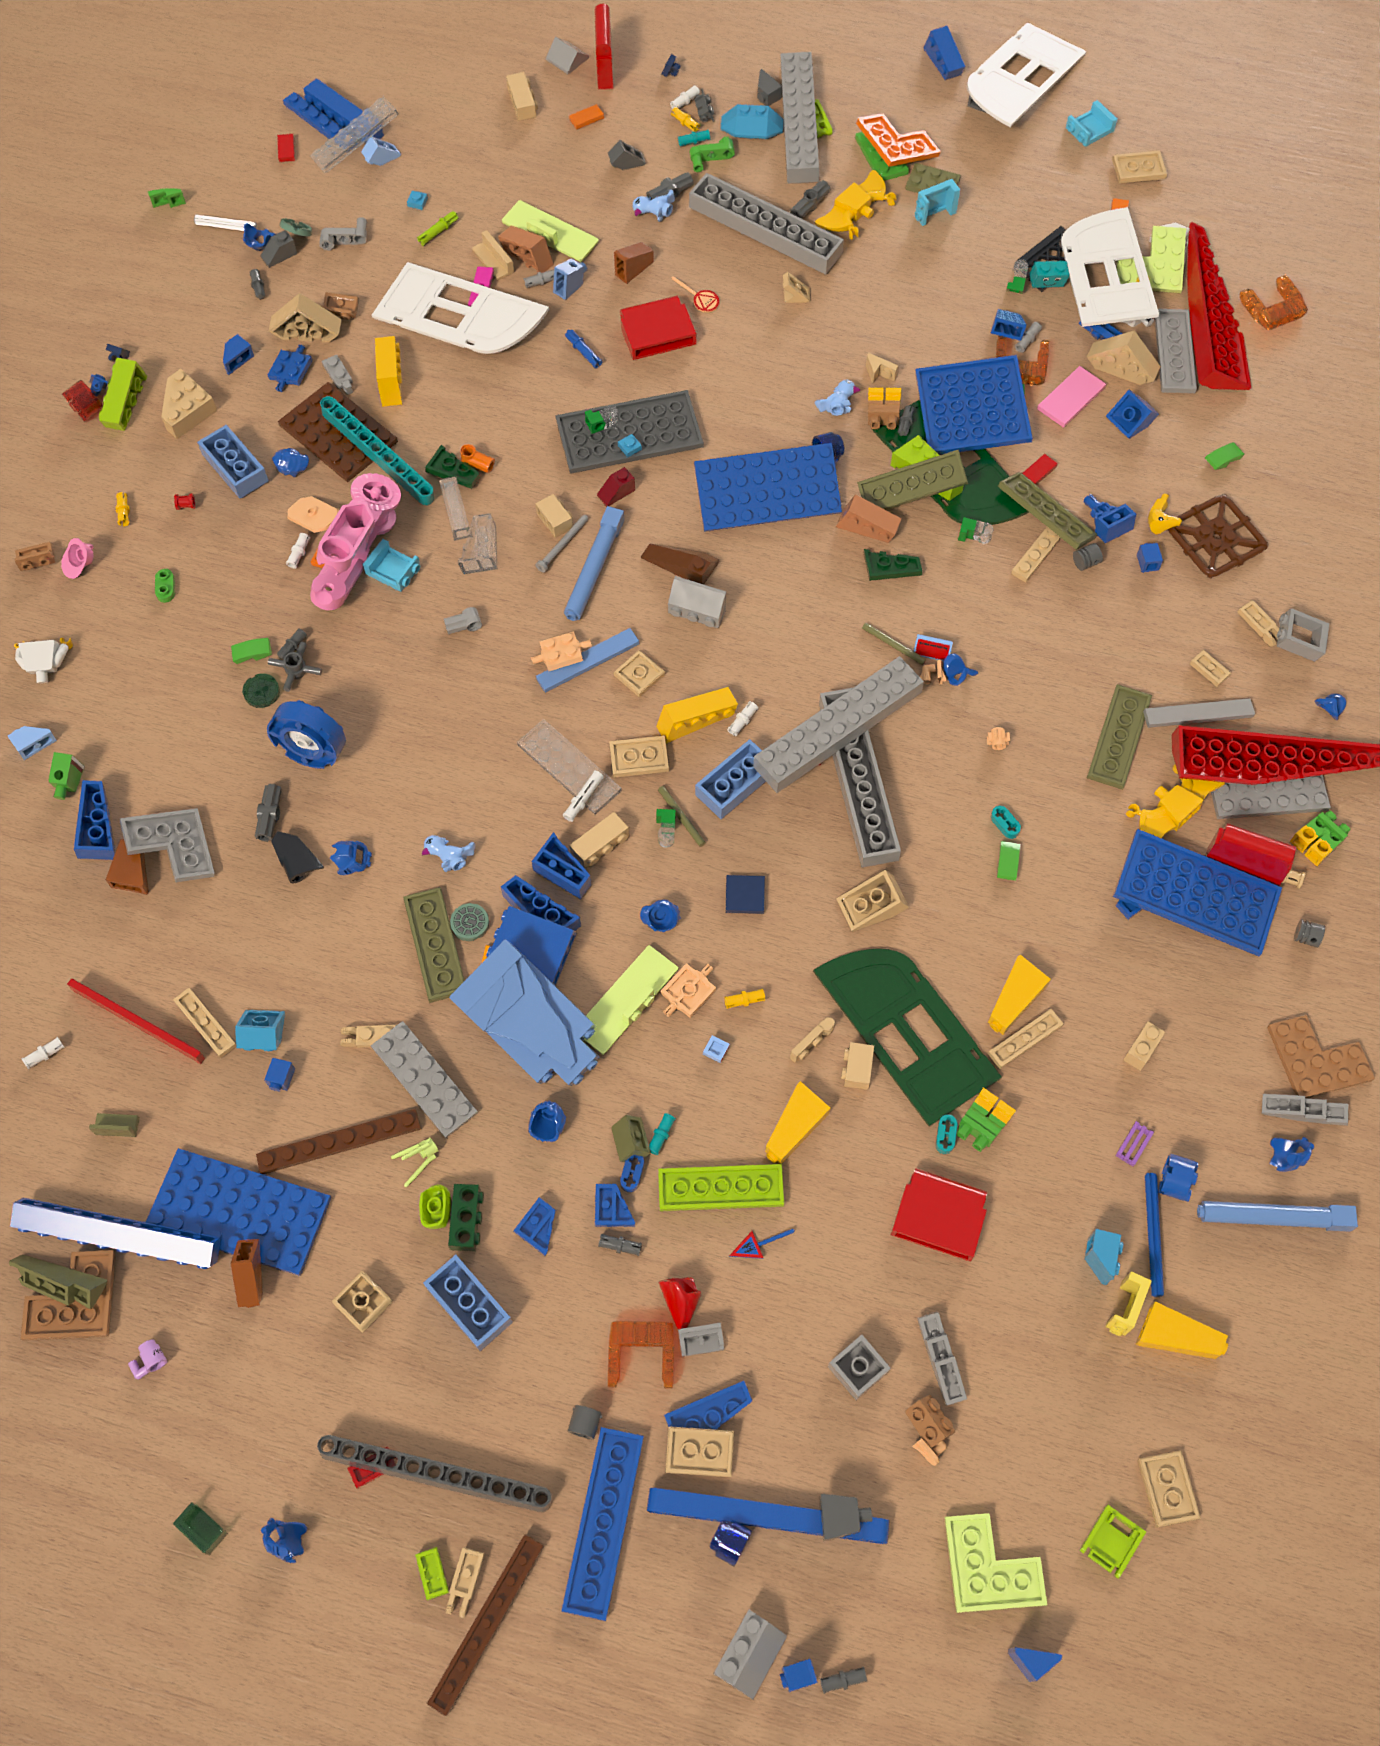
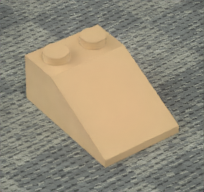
[836,870,909,931]

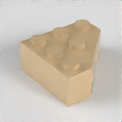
[269,293,341,342]
[1087,330,1160,385]
[161,369,217,439]

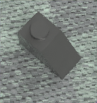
[757,69,782,106]
[608,140,646,170]
[260,230,297,268]

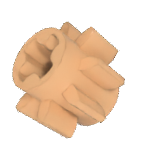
[987,727,1010,750]

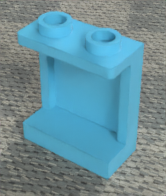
[1066,100,1117,147]
[915,179,960,226]
[363,539,421,592]

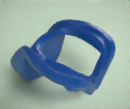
[943,653,978,686]
[1314,694,1346,721]

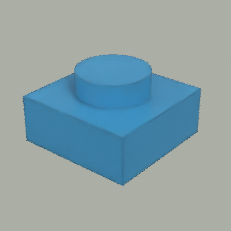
[407,191,428,210]
[618,434,642,458]

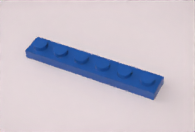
[283,92,358,152]

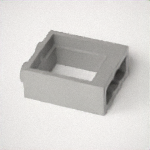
[1276,608,1329,662]

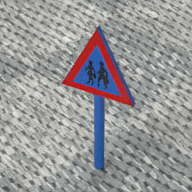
[729,1229,795,1259]

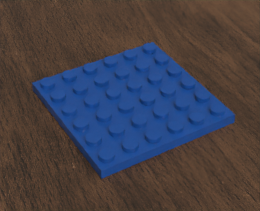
[915,355,1032,455]

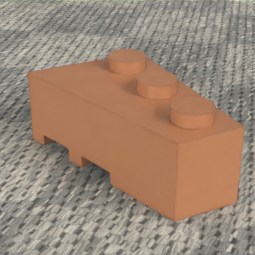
[498,225,554,273]
[836,494,901,543]

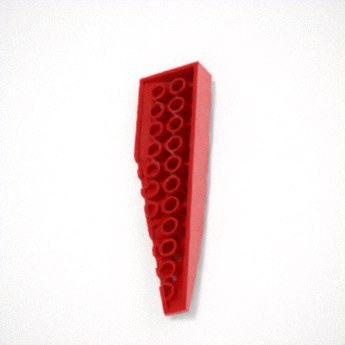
[1187,222,1252,390]
[1171,725,1380,785]

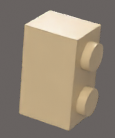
[535,494,573,538]
[1123,1021,1165,1071]
[841,1042,874,1090]

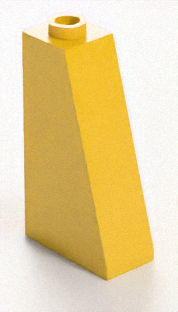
[988,955,1051,1035]
[765,1081,831,1164]
[1136,1302,1229,1359]

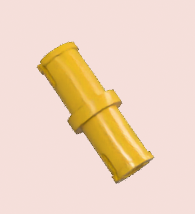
[671,107,700,133]
[115,492,130,527]
[724,989,765,1009]

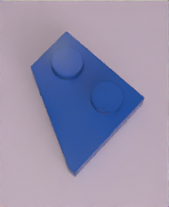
[595,1184,635,1227]
[513,1197,555,1256]

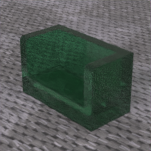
[173,1502,228,1555]

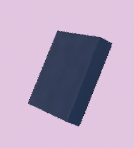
[725,875,765,914]

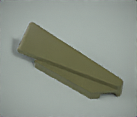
[9,1255,107,1309]

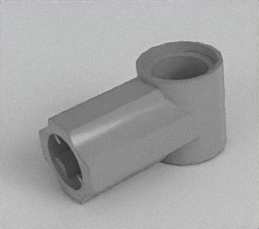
[444,607,482,634]

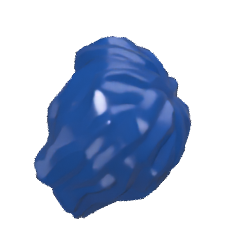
[528,1101,566,1142]

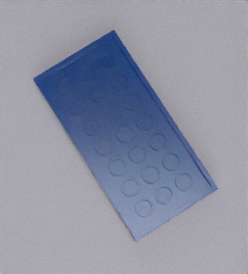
[694,443,842,532]
[1113,829,1282,957]
[146,1148,332,1276]

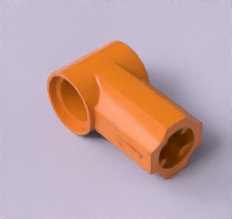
[460,444,495,473]

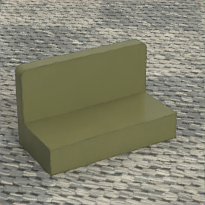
[89,1113,139,1137]
[611,1115,651,1162]

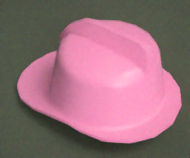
[62,538,94,579]

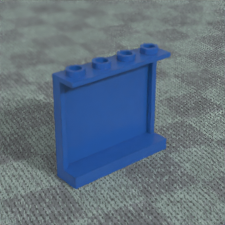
[486,906,577,986]

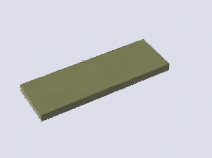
[857,450,968,510]
[998,472,1098,550]
[1087,684,1152,790]
[403,887,465,1003]

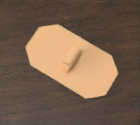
[287,496,339,533]

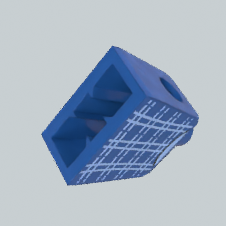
[990,309,1026,341]

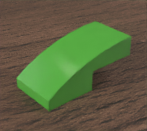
[147,188,186,208]
[1205,442,1244,470]
[231,638,272,664]
[997,841,1020,881]

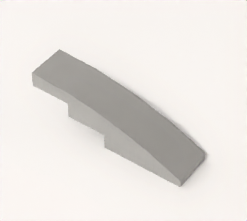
[1262,1094,1348,1126]
[917,1312,967,1405]

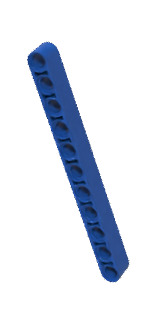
[647,1488,890,1544]

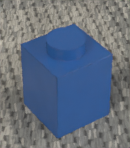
[1137,543,1163,573]
[264,1058,295,1092]

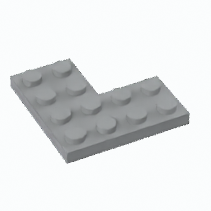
[120,808,215,882]

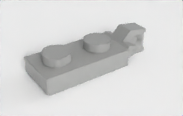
[322,354,353,395]

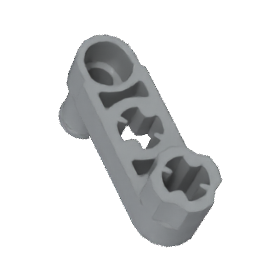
[319,217,367,251]

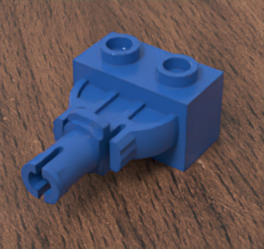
[1083,494,1136,543]

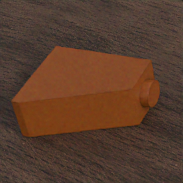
[614,242,654,284]
[105,839,149,895]
[230,1239,263,1308]

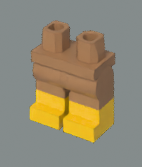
[868,388,901,429]

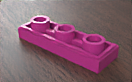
[468,267,494,307]

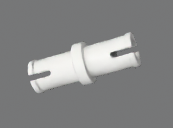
[670,85,700,109]
[286,533,311,569]
[727,701,758,736]
[22,1037,65,1070]

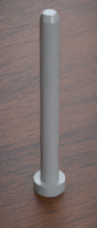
[535,515,588,573]

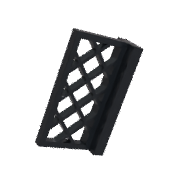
[1013,226,1071,293]

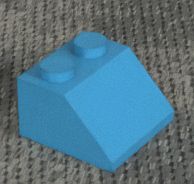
[235,1010,285,1052]

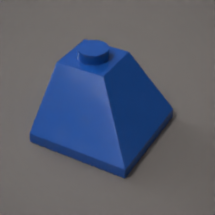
[1106,389,1159,439]

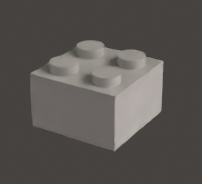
[828,1335,891,1401]

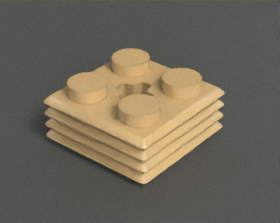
[332,1271,392,1332]

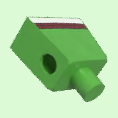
[49,752,85,800]

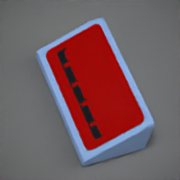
[914,634,953,661]

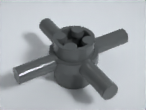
[268,642,322,692]

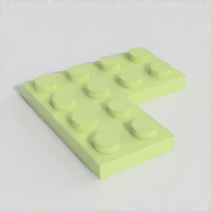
[1116,226,1186,293]
[944,1513,1047,1613]

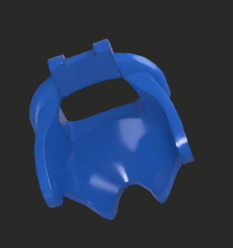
[243,222,276,251]
[330,841,372,875]
[1270,1137,1314,1172]
[261,1518,307,1563]

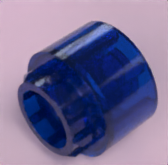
[812,432,844,462]
[709,1520,752,1567]

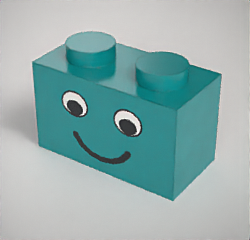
[1030,261,1069,288]

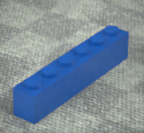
[303,78,384,143]

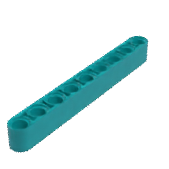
[320,396,434,505]

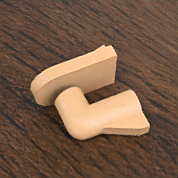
[920,660,946,685]
[912,1438,947,1466]

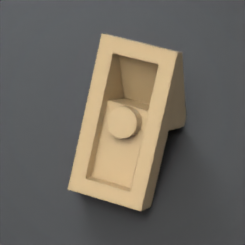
[783,272,810,303]
[866,353,899,383]

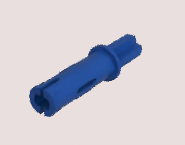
[565,329,603,369]

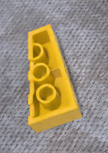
[375,336,402,407]
[656,687,738,744]

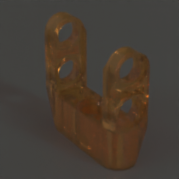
[1240,275,1308,330]
[996,336,1049,385]
[608,1321,674,1388]

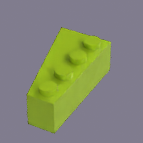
[99,358,148,431]
[890,435,964,501]

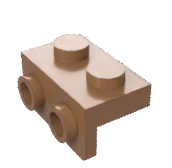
[321,292,359,320]
[15,542,56,571]
[905,1395,955,1448]

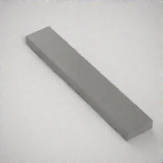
[1143,699,1255,728]

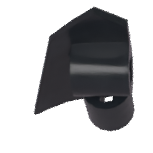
[271,831,324,884]

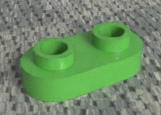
[155,569,175,603]

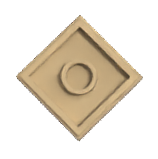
[614,650,665,698]

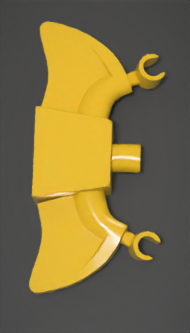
[815,170,896,240]
[1126,764,1225,838]

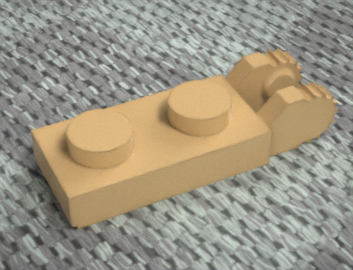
[1237,600,1279,647]
[790,1017,835,1063]
[340,1025,397,1048]
[446,1547,485,1618]

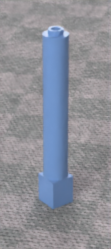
[564,506,624,621]
[1197,1201,1358,1232]

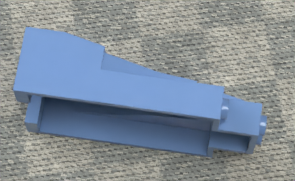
[449,939,599,1086]

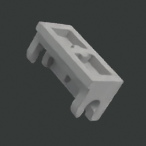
[678,1323,724,1357]

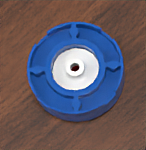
[267,700,346,769]

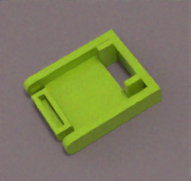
[1079,1505,1146,1579]

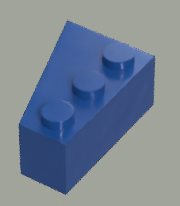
[923,25,965,80]
[531,832,591,899]

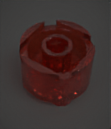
[61,380,103,422]

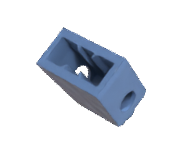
[553,259,587,300]

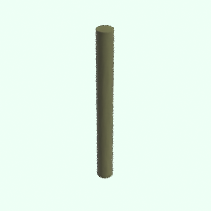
[862,623,926,665]
[658,786,706,847]

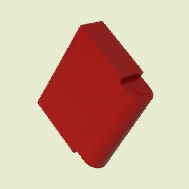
[595,3,613,89]
[620,296,696,360]
[1205,823,1296,886]
[891,1168,987,1262]

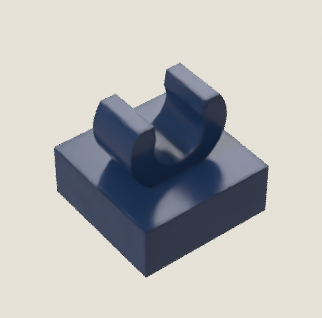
[661,54,681,77]
[106,344,130,362]

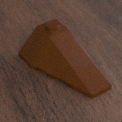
[641,543,719,585]

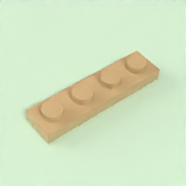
[1011,527,1061,583]
[173,988,236,1058]
[988,1009,1064,1069]

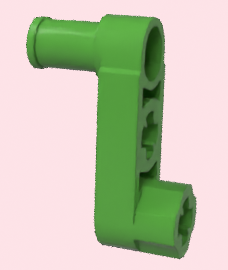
[689,137,735,172]

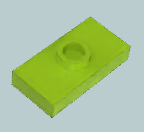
[415,1547,449,1601]

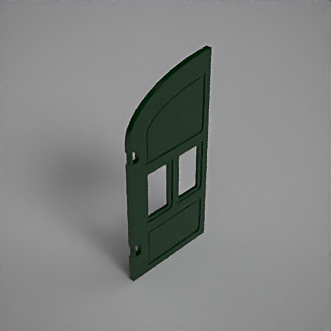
[872,400,1030,526]
[813,949,1002,1127]

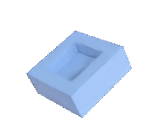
[703,1035,730,1063]

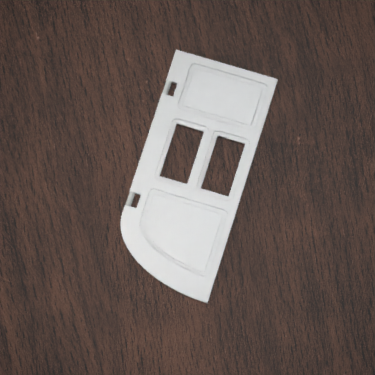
[967,23,1086,127]
[1061,207,1159,327]
[372,262,549,354]

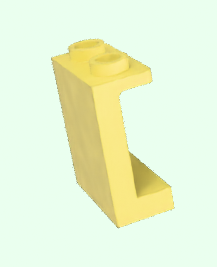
[1105,1271,1152,1336]

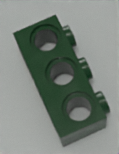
[448,1184,484,1251]

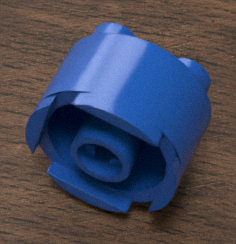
[1158,1153,1199,1202]

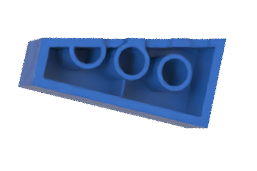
[74,780,115,860]
[501,875,581,931]

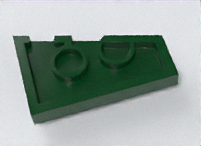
[425,445,480,489]
[864,549,922,581]

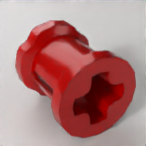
[174,493,195,510]

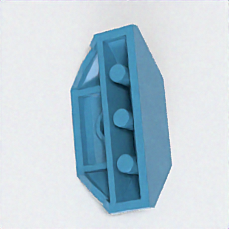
[720,104,784,139]

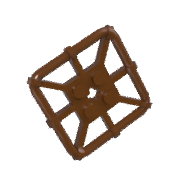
[1167,494,1268,578]

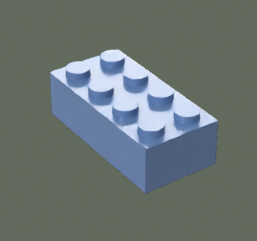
[197,425,268,499]
[695,739,766,819]
[423,1255,513,1351]

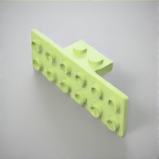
[502,200,599,262]
[584,945,678,1055]

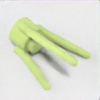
[391,1138,438,1187]

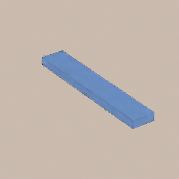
[536,628,639,693]

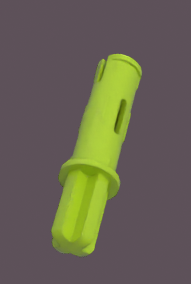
[417,211,458,246]

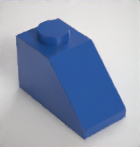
[223,334,254,375]
[779,1659,818,1692]

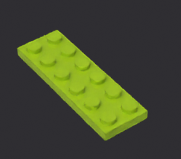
[658,1164,784,1211]

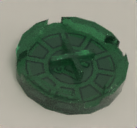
[242,674,280,708]

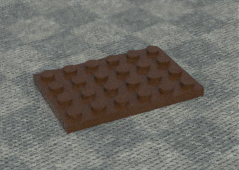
[278,382,398,483]

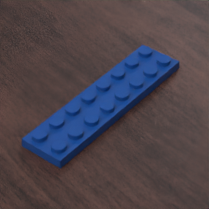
[561,1427,644,1621]

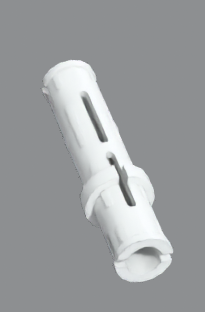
[563,770,604,822]

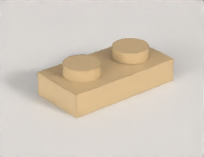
[1190,650,1231,687]

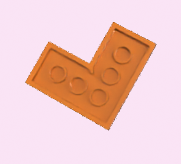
[856,114,941,167]

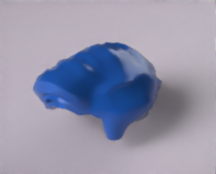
[272,448,309,477]
[640,899,681,932]

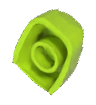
[419,1185,451,1229]

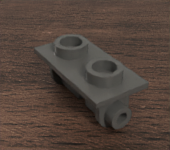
[695,89,715,122]

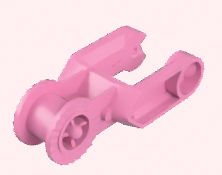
[310,473,401,610]

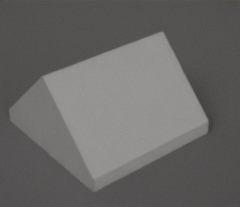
[546,37,589,74]

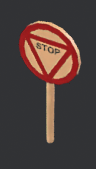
[672,277,719,313]

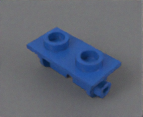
[89,374,108,397]

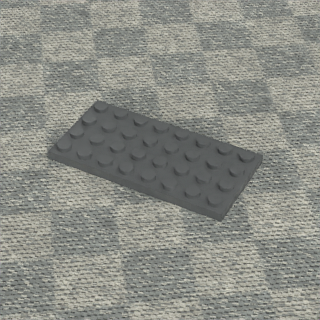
[555,390,704,474]

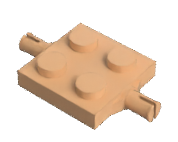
[531,631,592,671]
[660,963,716,1018]

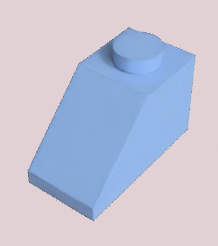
[361,136,401,166]
[8,726,57,760]

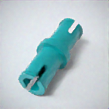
[678,129,710,147]
[649,1113,676,1155]

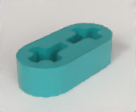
[991,806,1021,839]
[936,1115,957,1154]

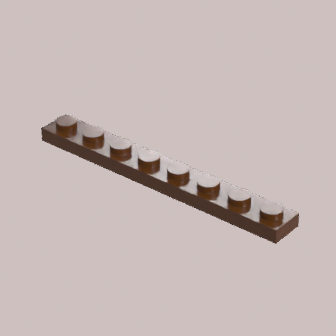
[256,1109,421,1175]
[427,1534,544,1717]

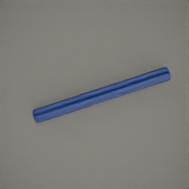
[1145,1173,1164,1297]

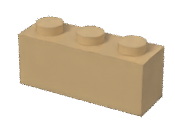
[506,72,538,121]
[570,812,629,868]

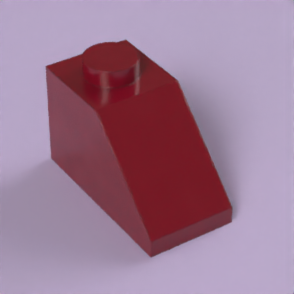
[597,467,635,507]

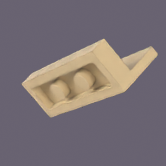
[472,230,514,280]

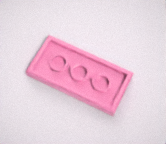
[1037,366,1106,428]

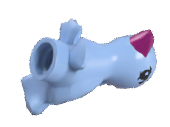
[632,189,675,222]
[815,379,860,416]
[422,835,475,872]

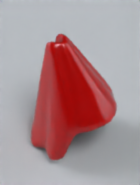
[659,1277,701,1329]

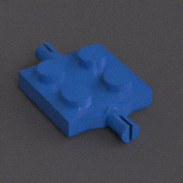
[267,344,313,392]

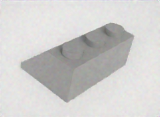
[668,576,726,629]
[714,1610,787,1700]

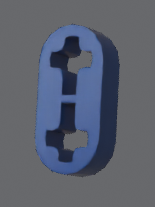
[620,1155,644,1192]

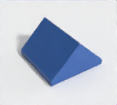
[1008,1647,1062,1682]

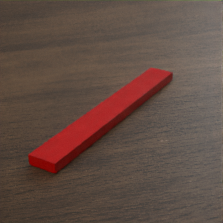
[67,979,205,1064]

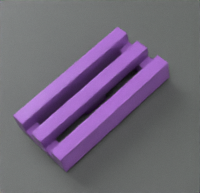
[1115,1121,1154,1167]

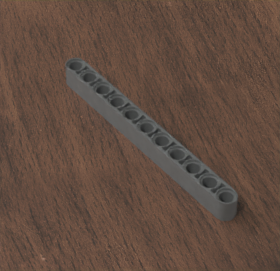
[317,1435,552,1512]

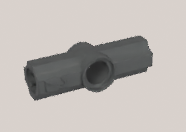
[646,172,693,201]
[790,180,830,219]
[255,784,282,842]

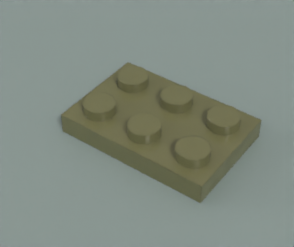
[905,163,961,193]

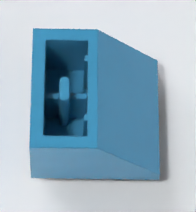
[1084,1229,1123,1285]

